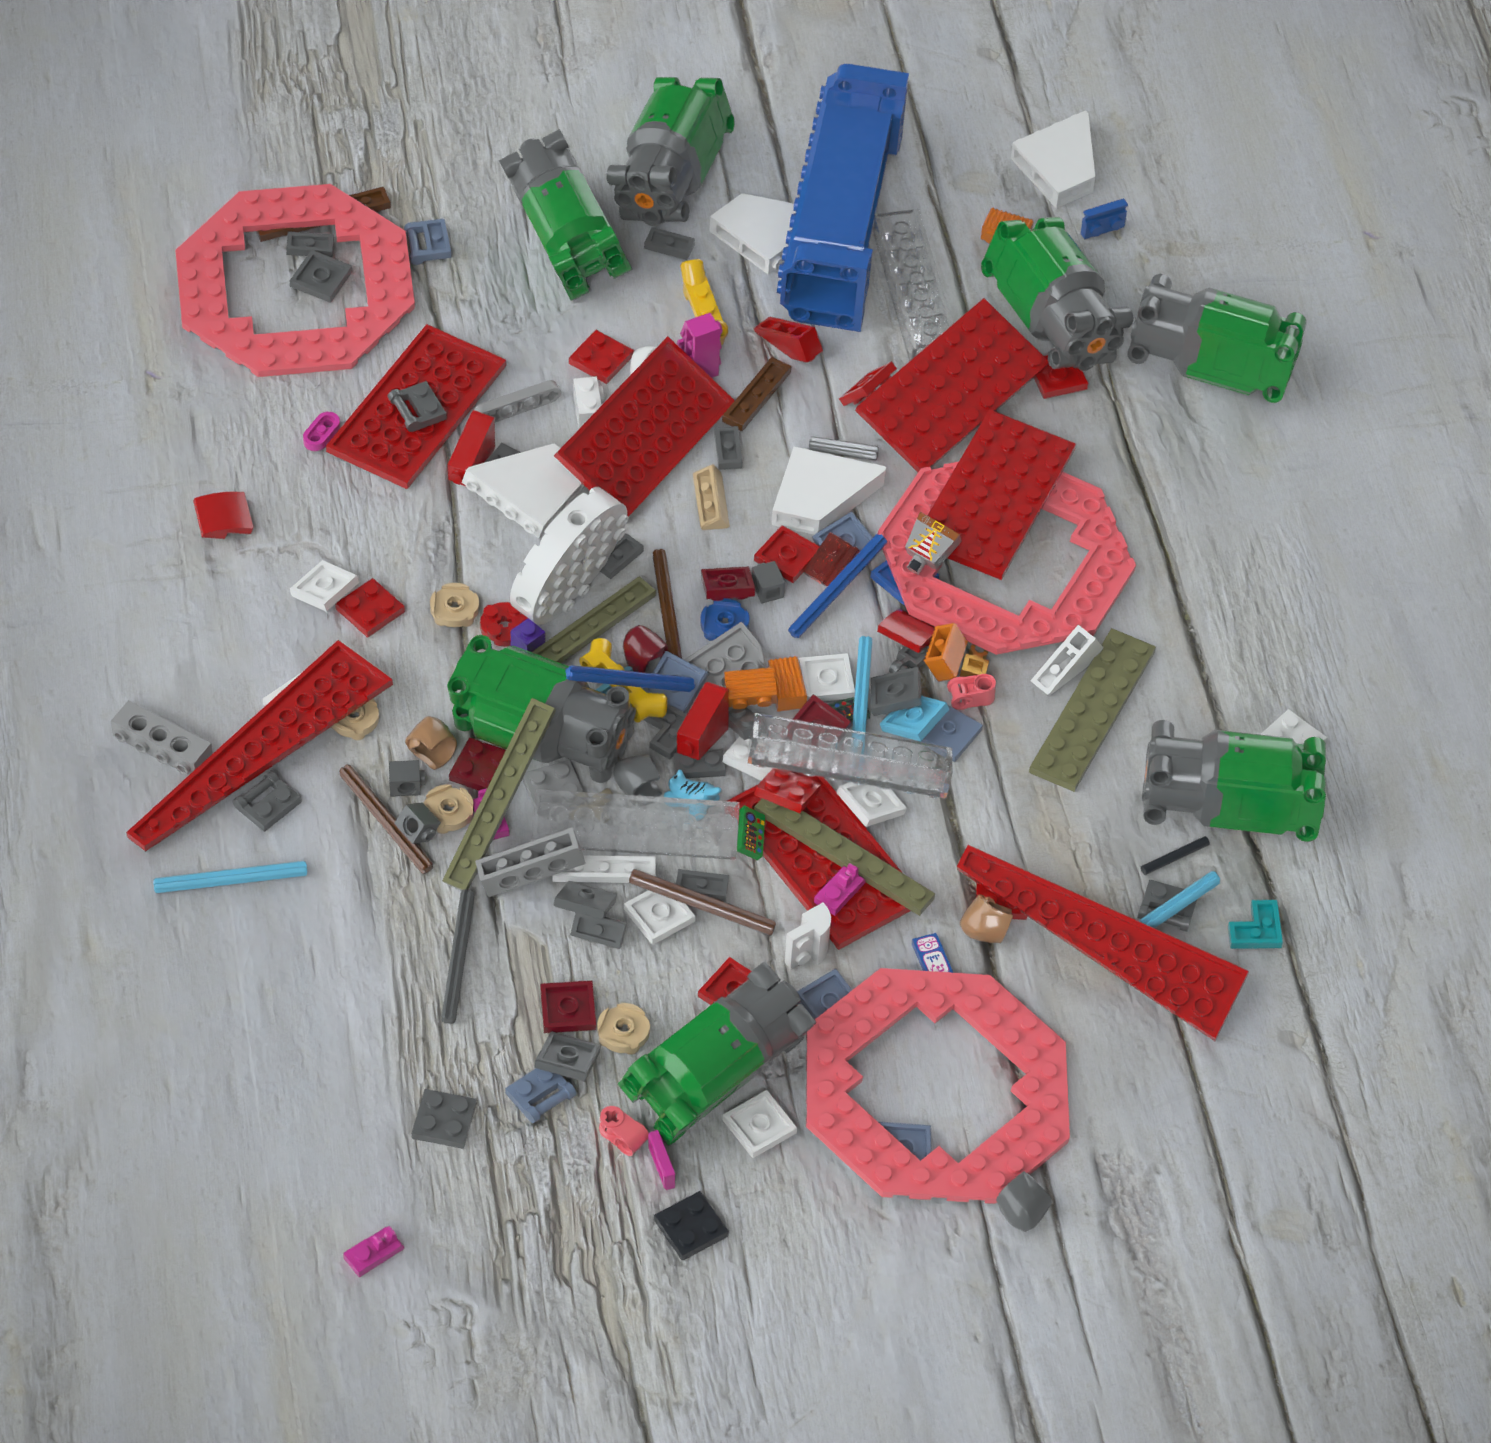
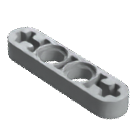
[474,380,561,422]

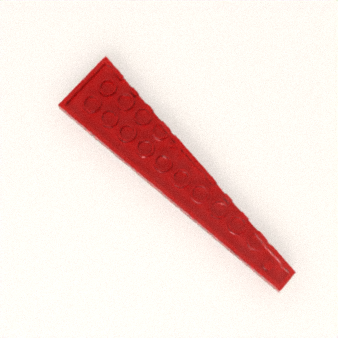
[126,640,393,852]
[957,845,1249,1042]

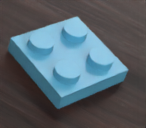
[880,696,949,742]

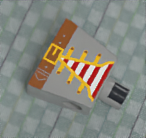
[905,512,962,575]

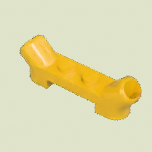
[680,259,729,345]
[579,638,667,723]

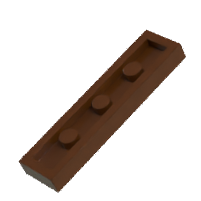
[722,357,791,431]

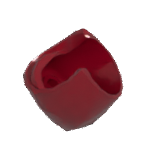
[622,625,668,673]

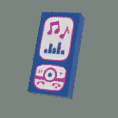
[912,933,953,973]

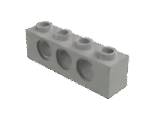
[111,700,213,775]
[475,827,586,897]

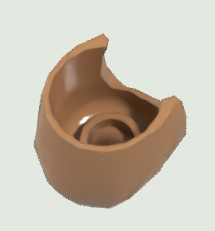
[405,716,457,770]
[960,895,1013,943]

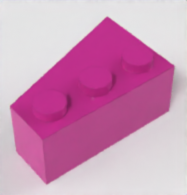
[677,313,722,378]

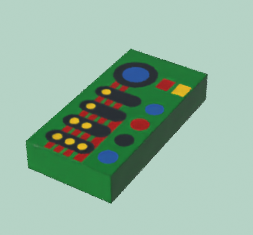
[737,806,765,861]

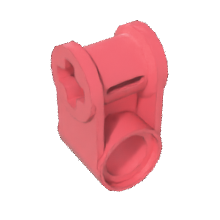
[947,674,996,710]
[599,1106,649,1156]

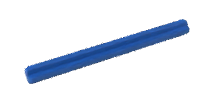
[788,534,887,638]
[565,665,695,692]

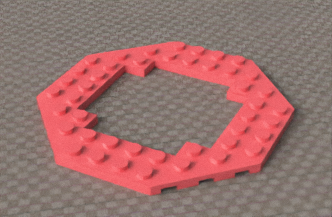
[175,184,415,377]
[878,462,1136,655]
[806,968,1070,1204]

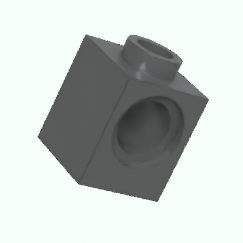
[752,561,785,604]
[389,760,425,797]
[394,802,441,844]

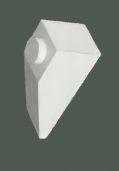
[1031,625,1103,696]

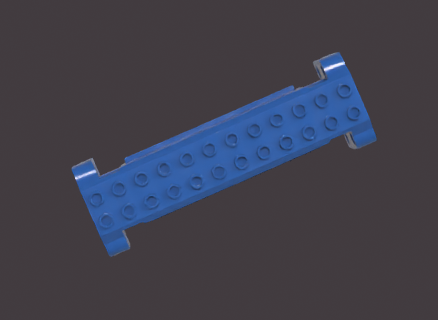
[777,64,909,332]

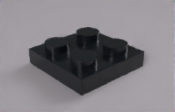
[654,1191,729,1261]

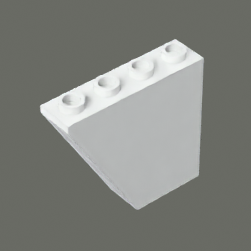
[1011,110,1095,209]
[710,193,796,274]
[462,444,585,538]
[772,447,886,535]

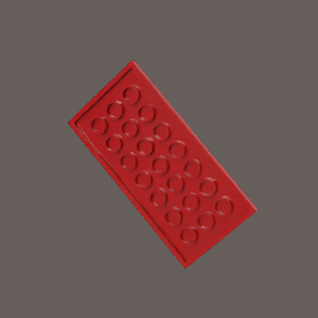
[855,298,1049,472]
[326,324,506,489]
[554,336,735,517]
[927,409,1076,580]
[724,758,911,950]

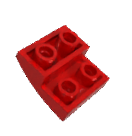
[193,492,253,539]
[877,609,935,653]

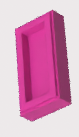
[648,1130,675,1190]

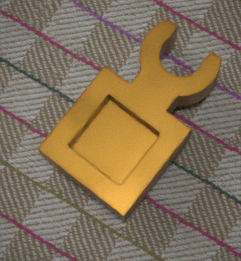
[960,644,989,677]

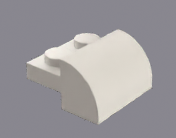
[785,903,831,970]

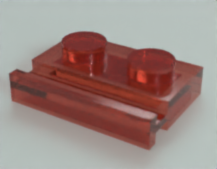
[803,532,860,586]

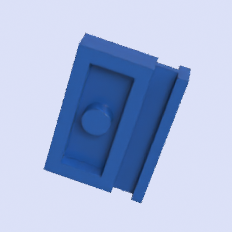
[1080,198,1128,240]

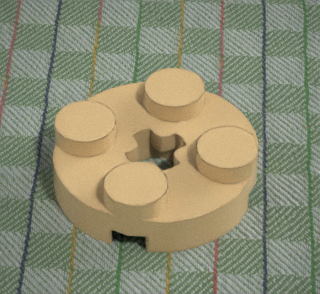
[430,583,479,627]
[331,699,379,740]
[423,784,474,834]
[597,1003,650,1055]

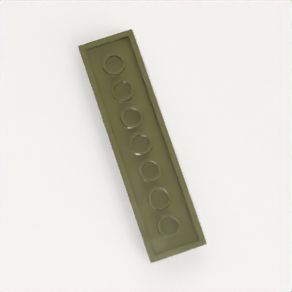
[1029,628,1156,792]

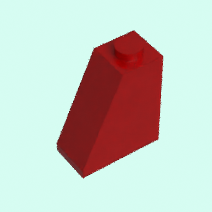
[448,410,495,486]
[677,682,729,760]

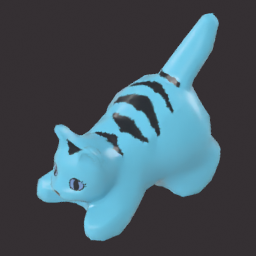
[664,770,721,819]

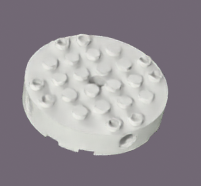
[510,487,629,625]

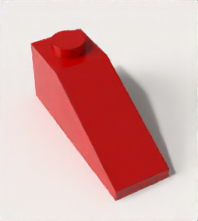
[754,316,823,363]

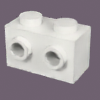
[573,377,604,429]

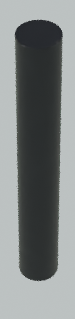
[1141,836,1210,875]

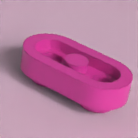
[303,412,340,451]

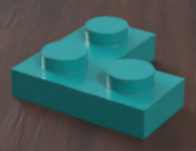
[1228,900,1283,949]

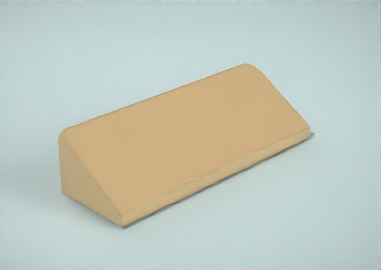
[693,464,730,530]

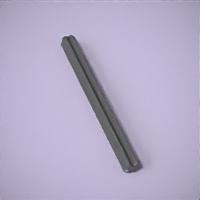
[441,889,475,1024]

